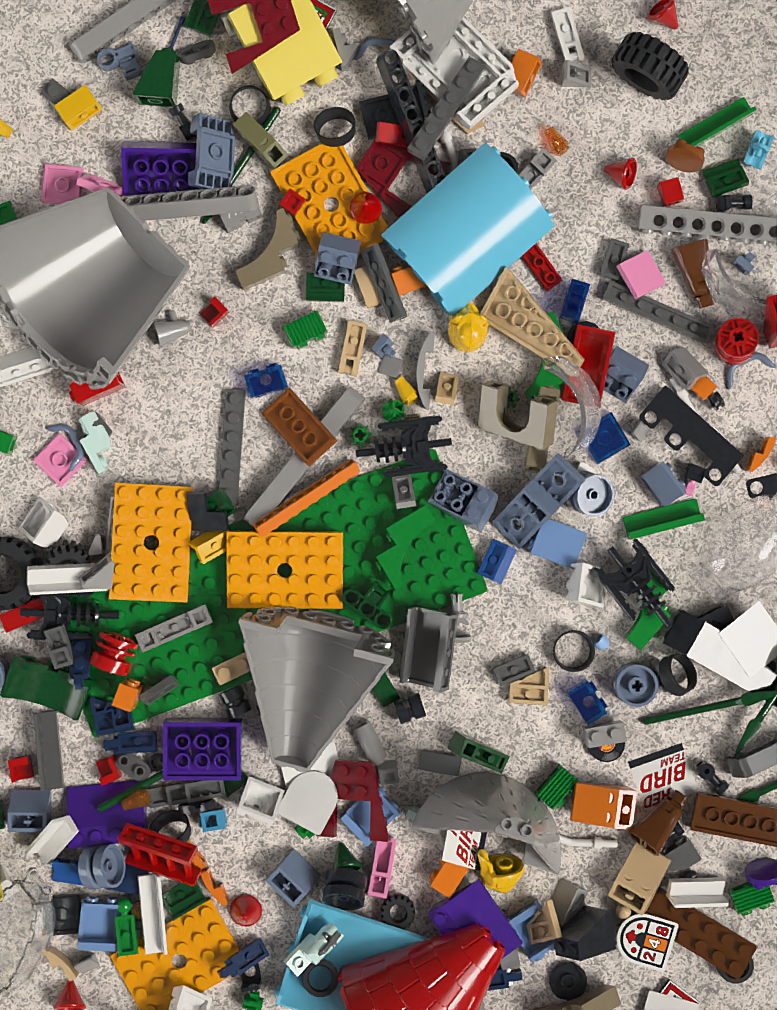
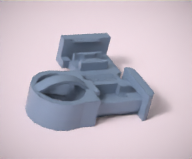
[97,41,142,81]

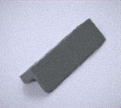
[361,243,407,323]
[33,711,65,791]

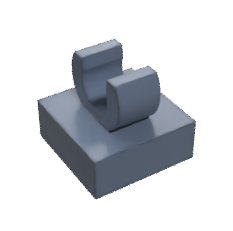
[731,252,756,275]
[371,333,396,358]

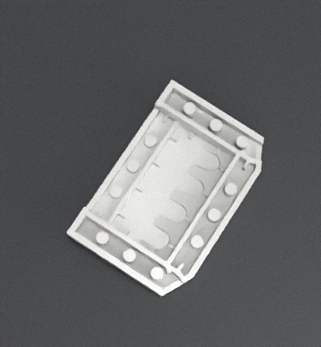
[390,17,519,129]

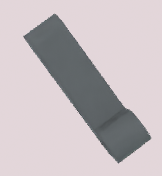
[726,739,777,778]

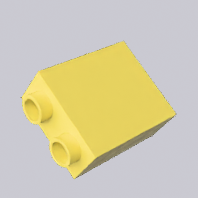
[227,0,342,106]

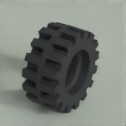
[381,894,415,930]

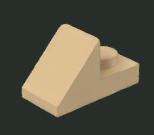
[435,372,459,406]

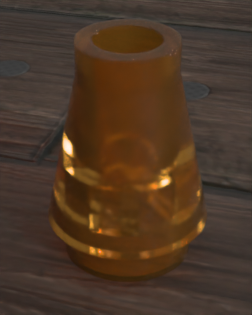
[544,126,570,156]
[121,788,152,811]

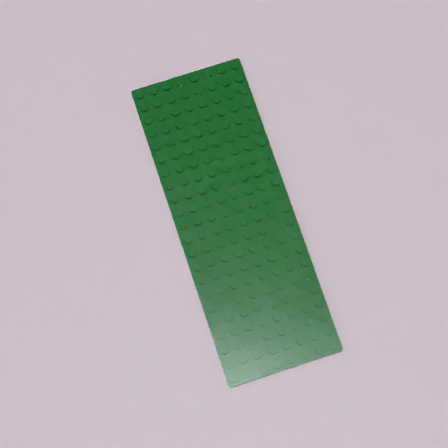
[65,449,488,738]

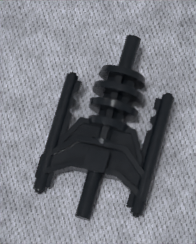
[355,415,452,477]
[593,539,675,628]
[20,590,119,640]

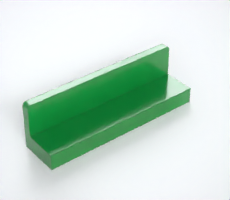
[677,97,757,147]
[623,499,705,540]

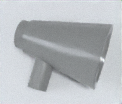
[152,310,192,347]

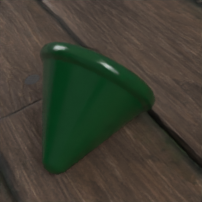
[332,842,362,871]

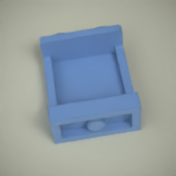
[527,519,587,569]
[340,785,400,847]
[77,896,120,951]
[506,898,555,962]

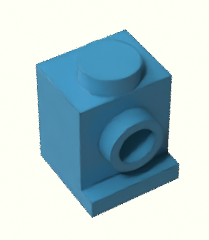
[198,806,227,832]

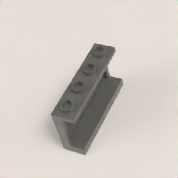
[399,606,458,693]

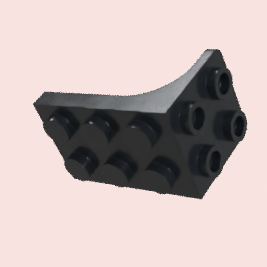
[359,79,431,140]

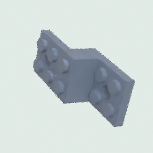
[492,453,587,549]

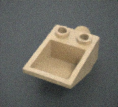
[608,843,672,919]

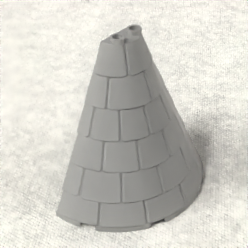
[239,606,395,772]
[412,773,562,874]

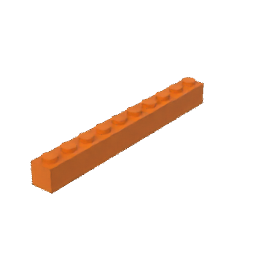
[252,458,360,537]

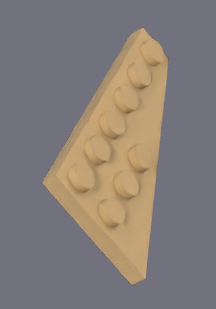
[480,267,585,377]

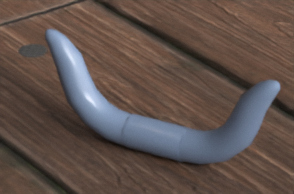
[354,37,396,60]
[726,352,777,390]
[46,424,84,471]

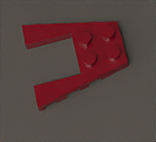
[207,0,300,74]
[356,138,451,218]
[316,759,391,842]

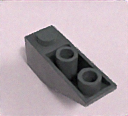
[660,836,702,871]

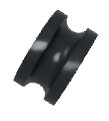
[708,391,725,411]
[148,753,163,772]

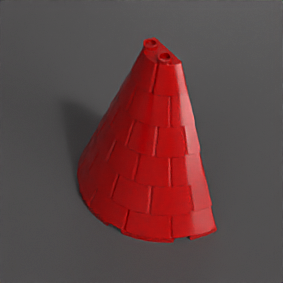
[338,923,505,1010]

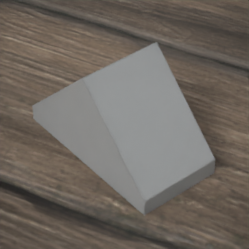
[561,60,591,87]
[78,554,115,589]

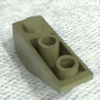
[232,112,288,169]

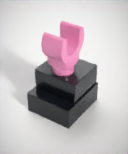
[684,463,706,496]

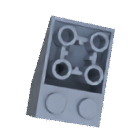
[428,469,499,533]

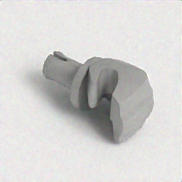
[449,593,471,643]

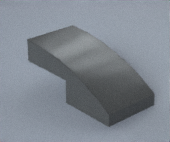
[44,624,74,669]
[418,750,462,776]

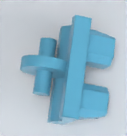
[743,130,774,170]

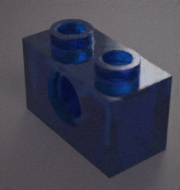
[558,278,590,324]
[244,363,289,399]
[566,679,607,725]

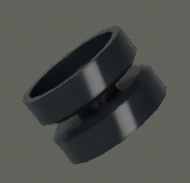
[322,868,367,910]

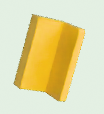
[54,85,103,131]
[188,529,230,564]

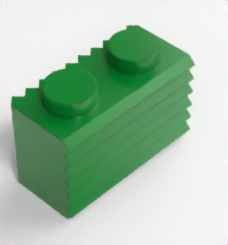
[283,310,328,350]
[534,763,578,810]
[728,882,775,916]

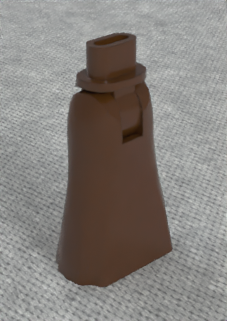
[671,239,714,309]
[628,790,688,856]

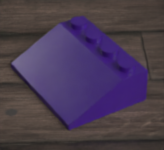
[121,141,201,196]
[163,718,243,780]
[67,780,149,849]
[428,879,523,959]

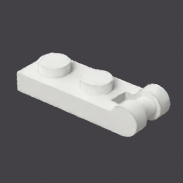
[550,7,584,61]

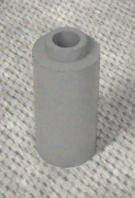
[353,721,387,766]

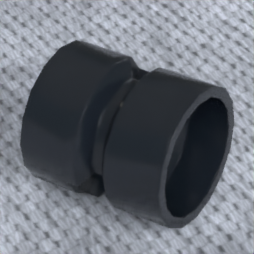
[218,684,252,719]
[393,693,426,724]

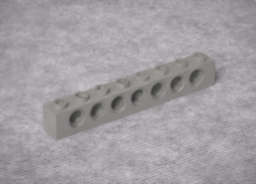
[637,205,777,246]

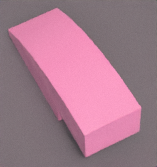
[367,838,397,900]

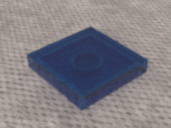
[578,412,631,464]

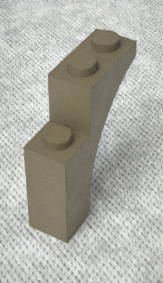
[235,208,301,291]
[524,386,560,473]
[532,985,621,1010]

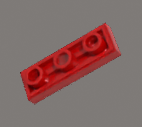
[376,122,418,148]
[522,243,563,292]
[0,598,44,633]

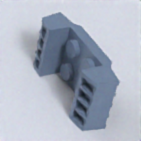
[188,113,235,189]

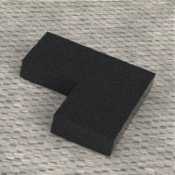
[186,492,229,531]

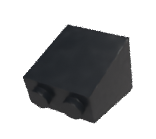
[554,906,616,961]

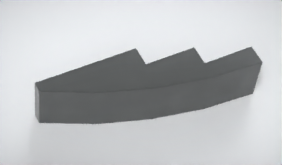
[147,780,226,809]

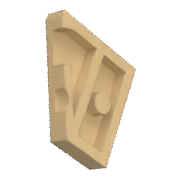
[509,668,549,706]
[526,900,562,945]

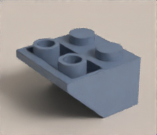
[314,232,361,285]
[604,346,649,403]
[639,461,687,507]
[7,789,52,832]
[266,848,321,908]

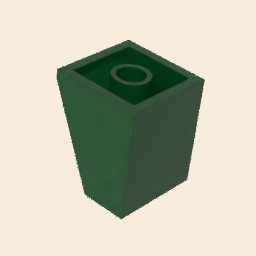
[133,48,180,107]

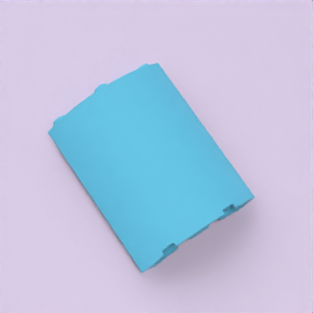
[381,143,555,316]
[274,899,431,1010]

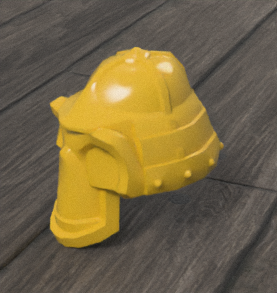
[447,302,489,352]
[477,849,525,894]

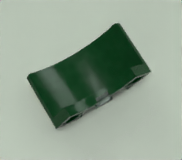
[0,654,93,721]

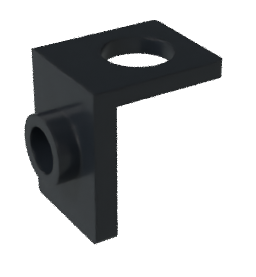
[240,962,262,993]

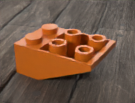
[570,782,637,829]

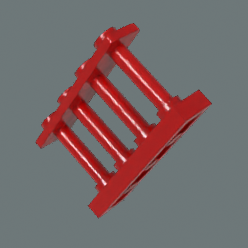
[118,823,202,886]

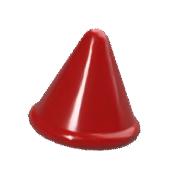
[648,0,679,30]
[604,157,637,190]
[349,192,382,224]
[230,894,262,927]
[53,980,86,1010]

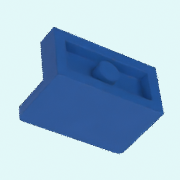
[477,539,517,584]
[51,858,84,886]

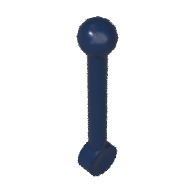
[168,16,185,51]

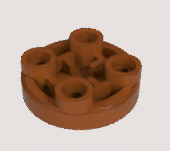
[666,139,705,173]

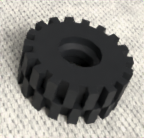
[41,540,91,566]

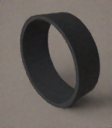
[229,85,271,125]
[313,107,355,147]
[553,630,595,672]
[659,653,697,696]
[149,810,191,842]

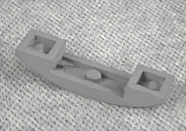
[519,147,557,190]
[416,332,435,410]
[135,604,213,653]

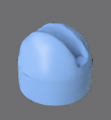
[593,633,610,650]

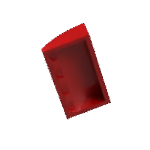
[562,324,616,408]

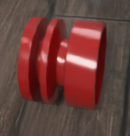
[715,318,759,365]
[89,631,139,676]

